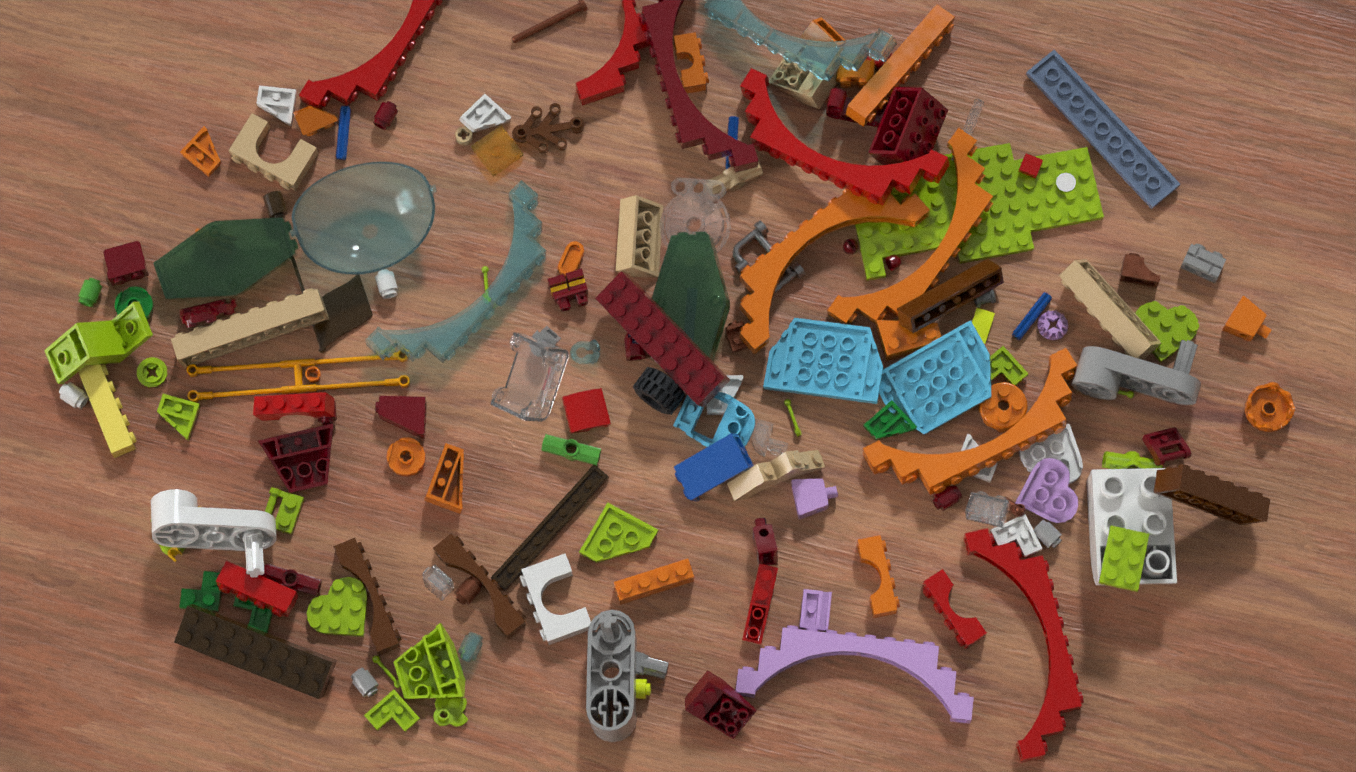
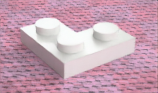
[990,514,1042,558]

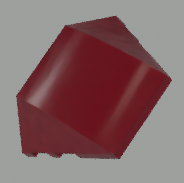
[258,423,334,493]

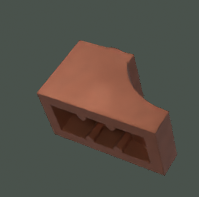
[1119,253,1161,288]

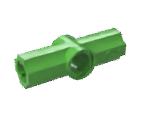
[541,434,602,466]

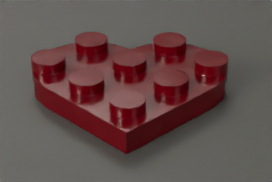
[179,298,237,328]

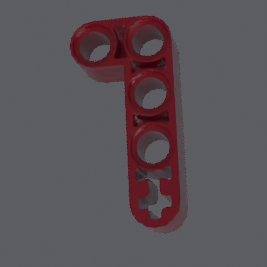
[826,88,887,128]

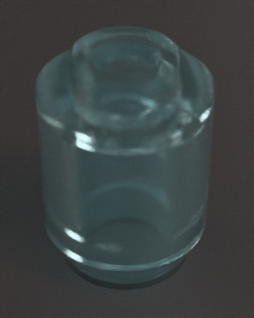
[458,632,483,662]

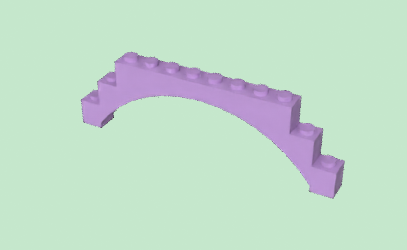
[736,625,974,724]

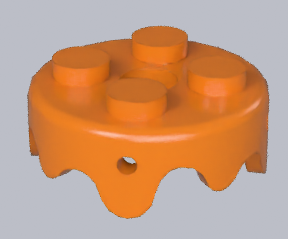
[978,382,1028,433]
[1245,382,1295,432]

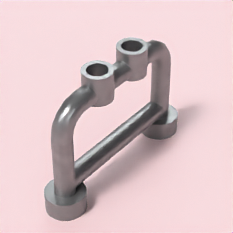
[732,220,806,293]

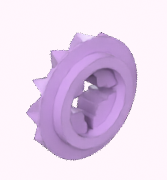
[1038,310,1068,340]

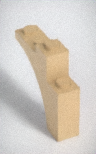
[727,450,825,501]

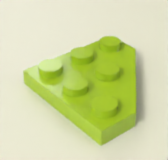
[579,502,658,563]

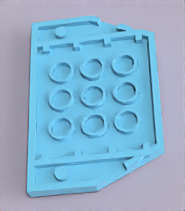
[763,318,883,404]
[879,320,992,435]

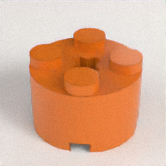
[836,55,875,89]

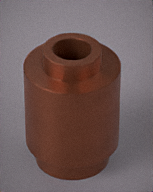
[455,576,483,605]

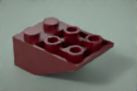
[684,670,757,739]

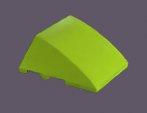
[393,623,465,699]

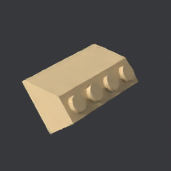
[616,195,663,278]

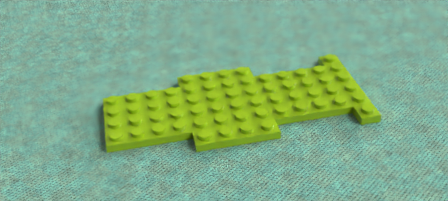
[855,143,1104,281]

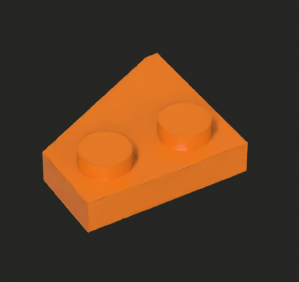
[180,126,222,177]

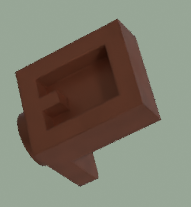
[725,321,748,353]

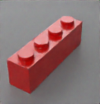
[216,561,298,617]

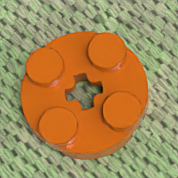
[387,437,426,477]

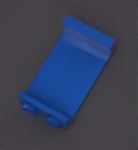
[674,433,754,502]

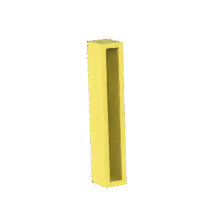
[78,364,137,458]

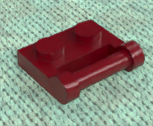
[1142,427,1191,466]

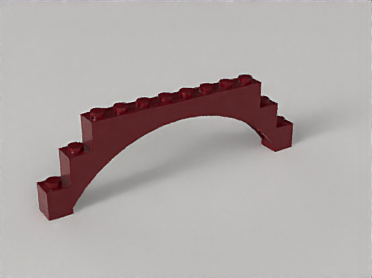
[639,0,759,173]

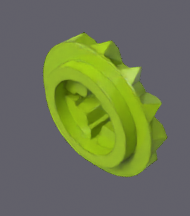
[137,357,168,388]

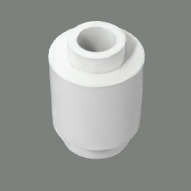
[375,269,398,299]
[59,382,89,409]

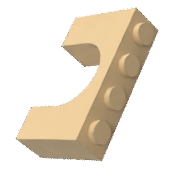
[229,114,318,191]

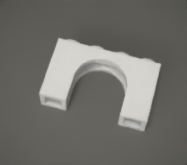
[519,553,591,645]

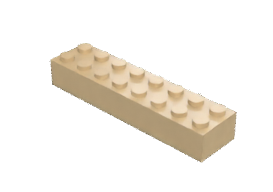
[171,289,329,368]

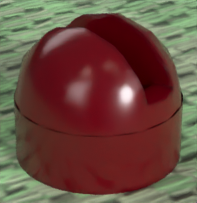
[843,238,858,255]
[885,254,901,271]

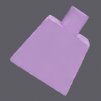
[791,479,838,519]

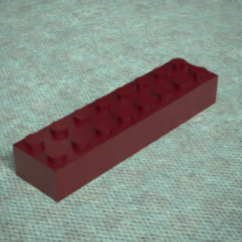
[595,271,730,407]

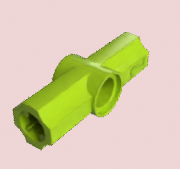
[1102,451,1163,469]

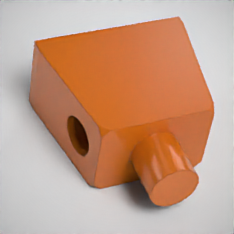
[1222,296,1272,341]

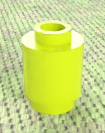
[636,679,651,699]

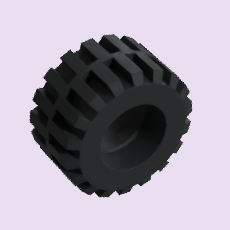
[633,367,686,415]

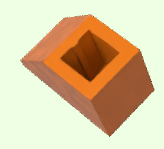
[293,105,338,136]

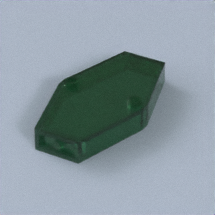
[153,217,299,300]
[652,232,730,361]

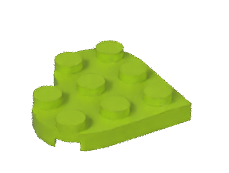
[1135,301,1199,363]
[307,577,368,637]

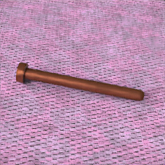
[511,0,588,43]

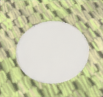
[1056,173,1076,192]

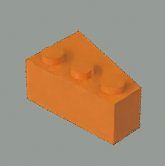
[875,320,941,361]
[424,443,464,514]

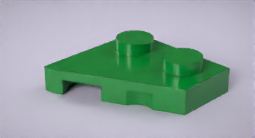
[863,400,917,440]

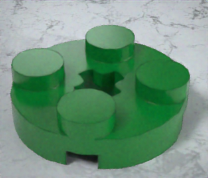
[115,286,154,320]

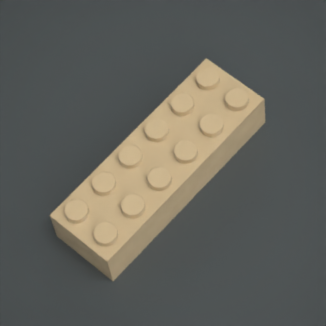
[1059,259,1162,359]

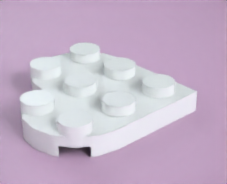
[1019,424,1083,485]

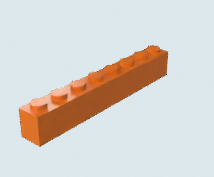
[846,4,955,127]

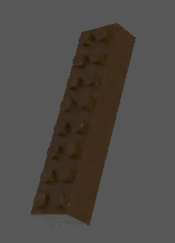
[174,604,337,699]

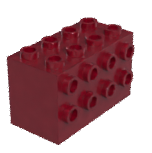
[868,87,948,165]

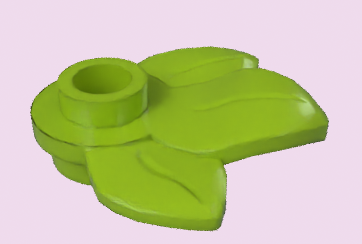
[433,697,468,727]

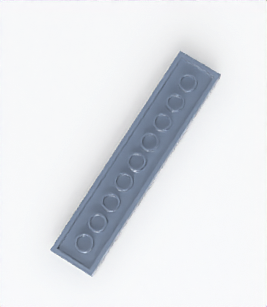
[1026,50,1180,209]

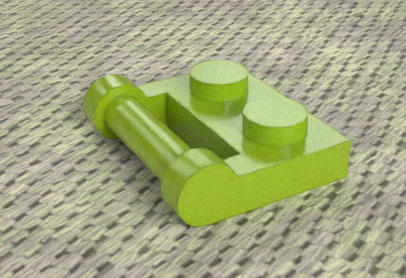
[265,487,304,535]

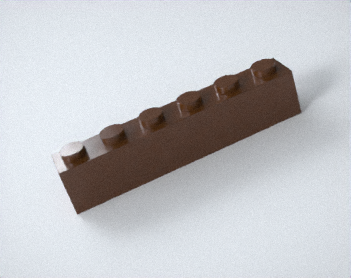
[897,258,1004,333]

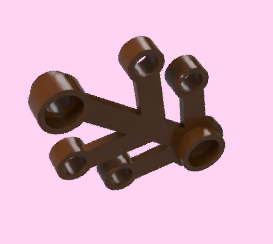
[512,103,585,154]

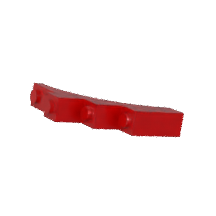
[575,0,651,106]

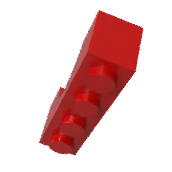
[253,392,334,421]
[922,569,987,649]

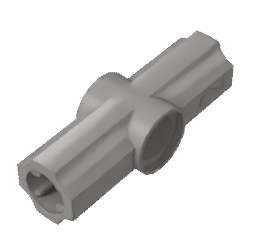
[636,652,669,680]

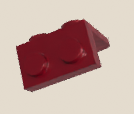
[103,241,149,286]

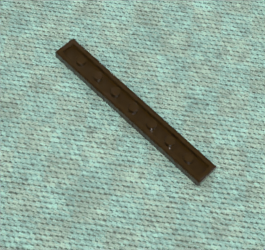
[491,465,609,592]

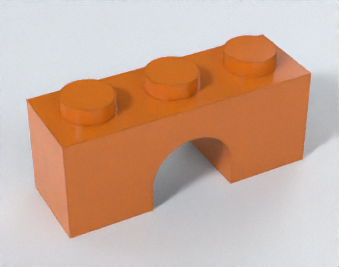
[674,32,709,94]

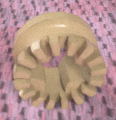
[455,127,473,145]

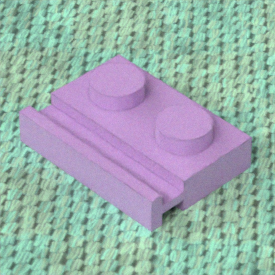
[799,589,832,632]

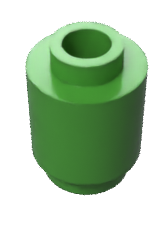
[78,278,103,307]

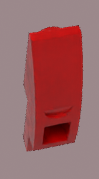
[742,563,778,644]

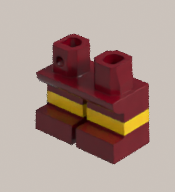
[547,268,588,312]

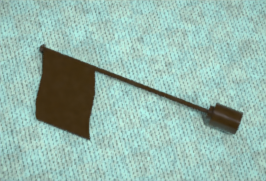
[263,191,373,353]

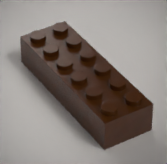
[1154,464,1270,525]

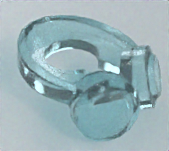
[570,339,600,364]

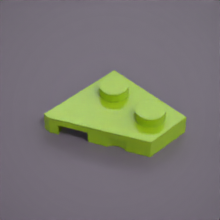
[157,394,200,440]

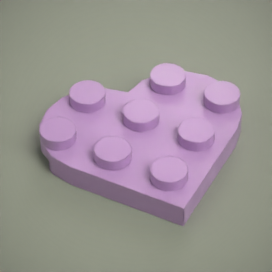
[1015,458,1078,523]

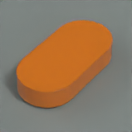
[558,241,584,278]

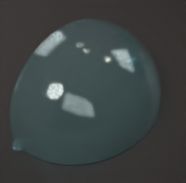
[290,162,437,275]

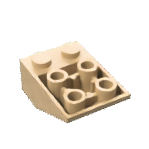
[769,53,837,109]

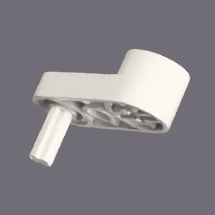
[151,489,276,577]

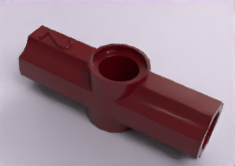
[261,563,322,597]

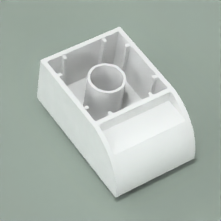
[1086,468,1177,585]

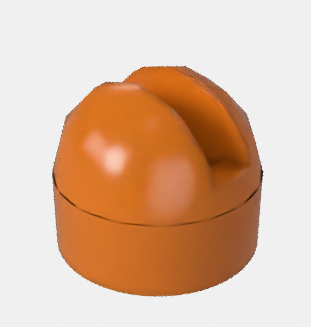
[305,366,321,383]

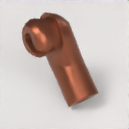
[1000,496,1026,517]

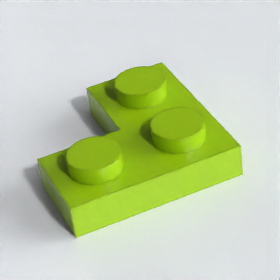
[990,346,1028,386]
[364,690,420,732]

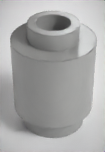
[1034,520,1062,548]
[351,667,379,697]

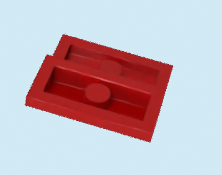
[562,388,611,434]

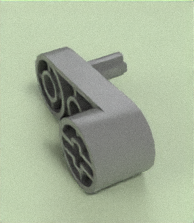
[1072,340,1201,405]
[586,610,637,742]

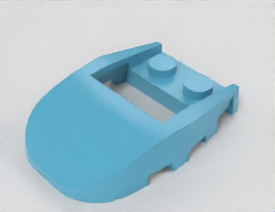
[673,392,755,447]

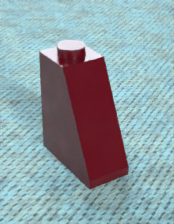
[375,396,427,439]

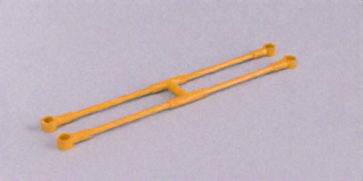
[187,349,410,403]

